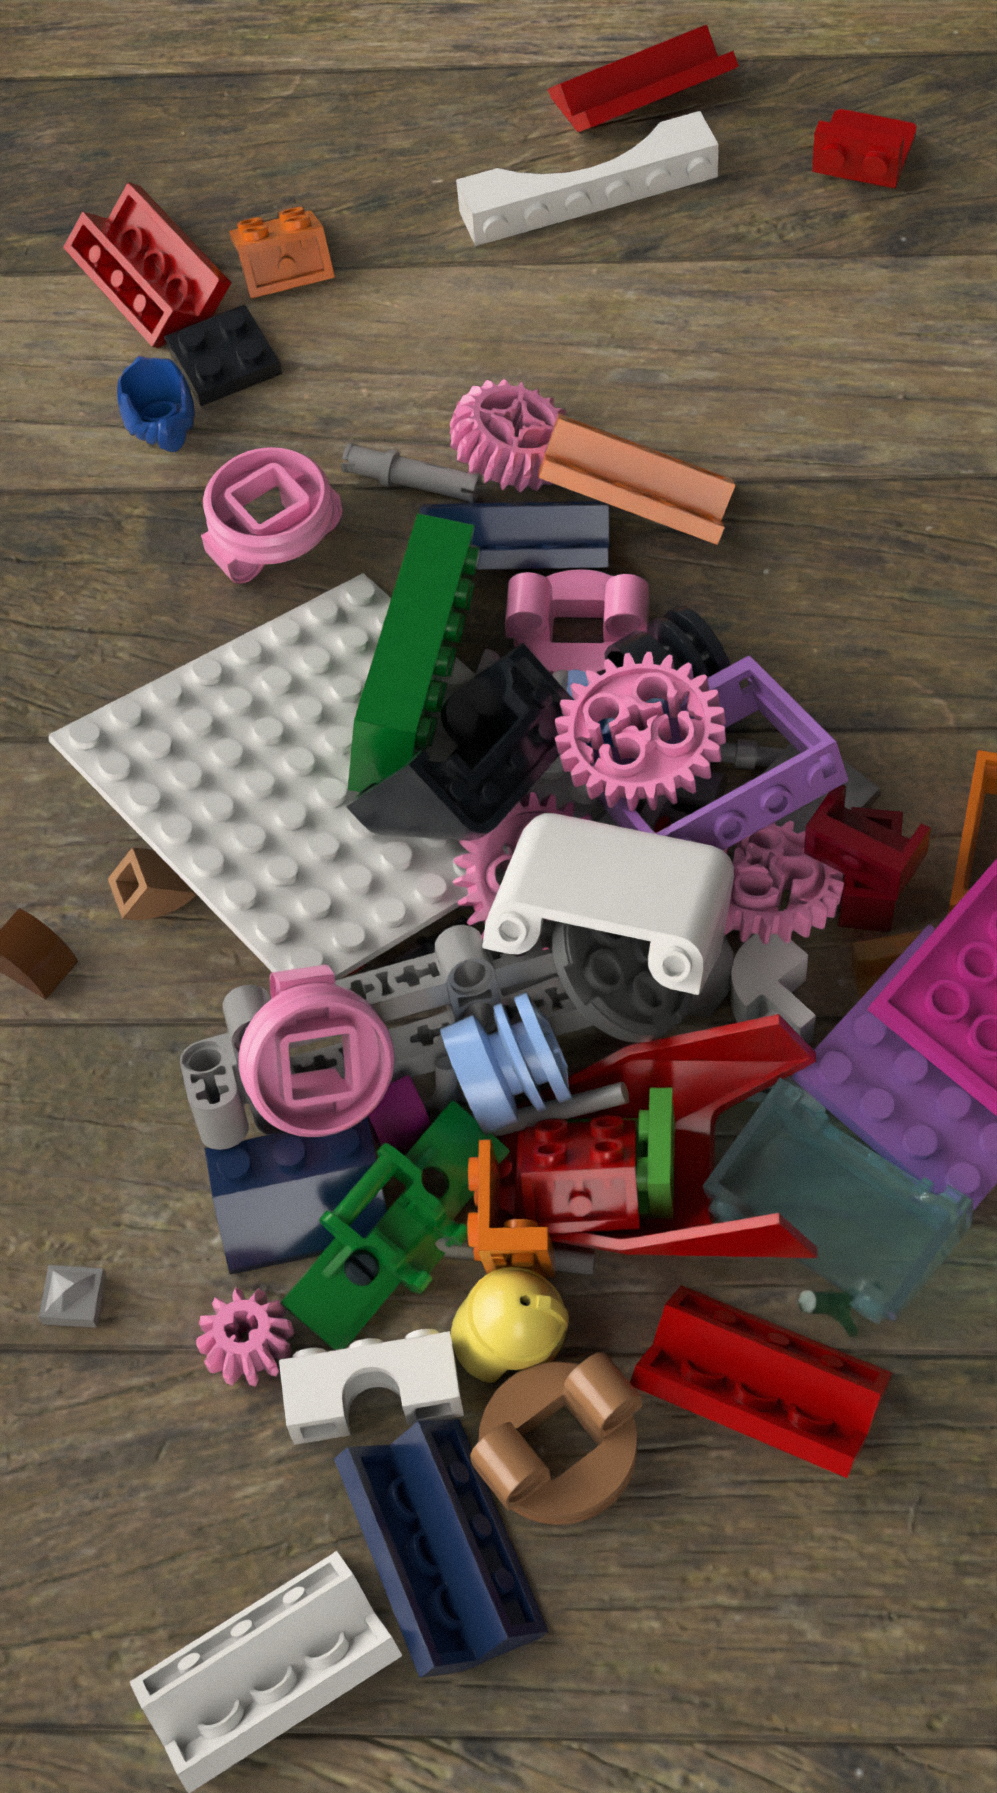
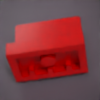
[521,1115,640,1234]

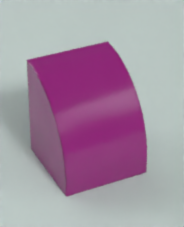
[368,1075,431,1156]

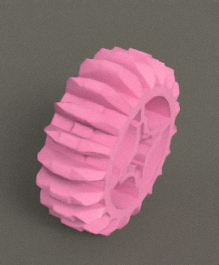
[449,378,566,493]

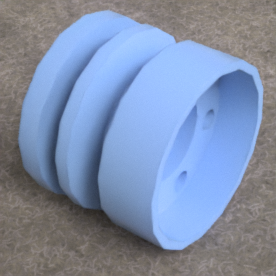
[440,991,572,1136]

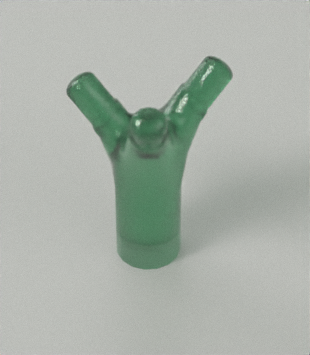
[798,1285,881,1337]

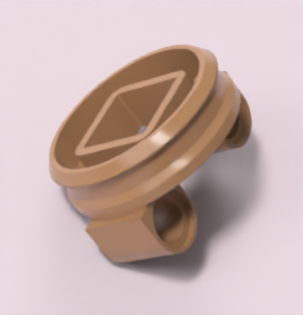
[470,1352,642,1525]

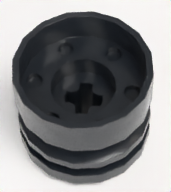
[604,605,731,679]

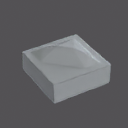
[39,1265,106,1328]

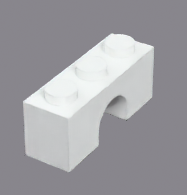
[279,1329,464,1445]

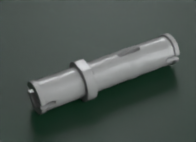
[341,443,482,503]

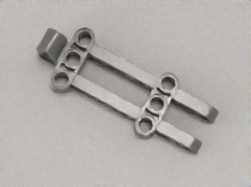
[180,920,593,1150]

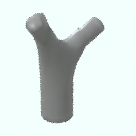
[423,1056,468,1113]

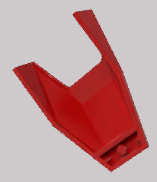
[476,1014,818,1258]

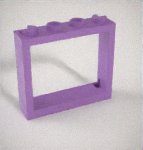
[586,655,849,850]

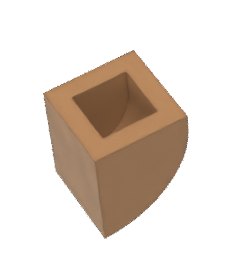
[108,847,197,920]

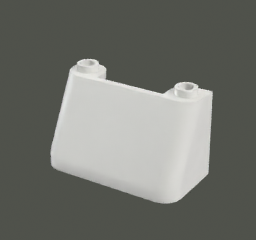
[482,813,734,995]

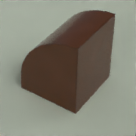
[0,908,78,1000]

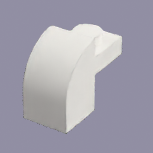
[730,934,816,1044]

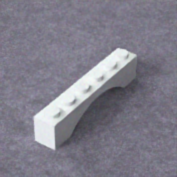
[456,111,719,246]

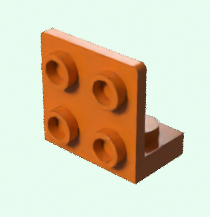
[229,207,335,299]
[467,1140,555,1278]

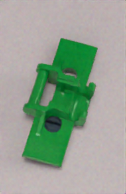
[280,1100,510,1351]

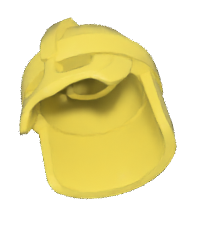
[451,1267,569,1383]

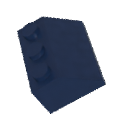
[204,1116,387,1275]

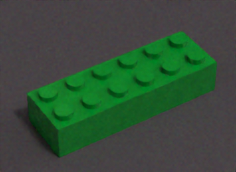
[347,513,480,793]

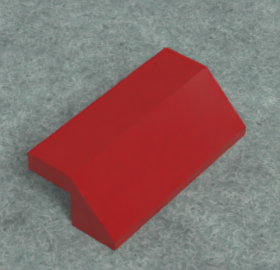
[547,24,739,132]
[63,182,232,348]
[630,1285,893,1478]

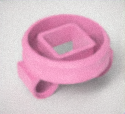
[201,447,342,584]
[505,569,650,675]
[239,964,394,1137]

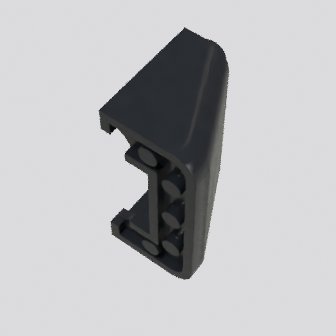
[346,643,574,841]

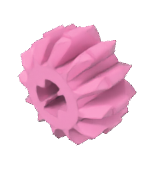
[196,1287,294,1387]

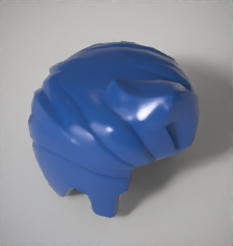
[117,356,195,452]

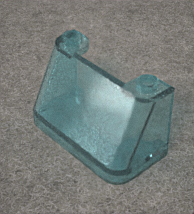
[702,1078,973,1324]

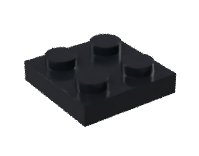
[164,304,282,407]

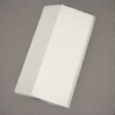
[130,1551,402,1793]

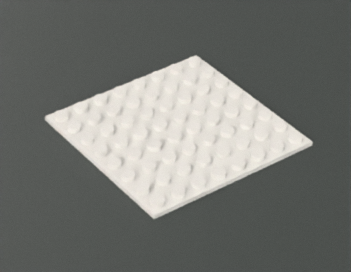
[49,573,604,981]

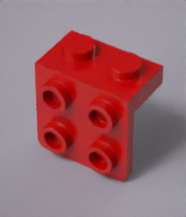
[812,109,917,189]

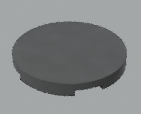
[552,921,693,1043]

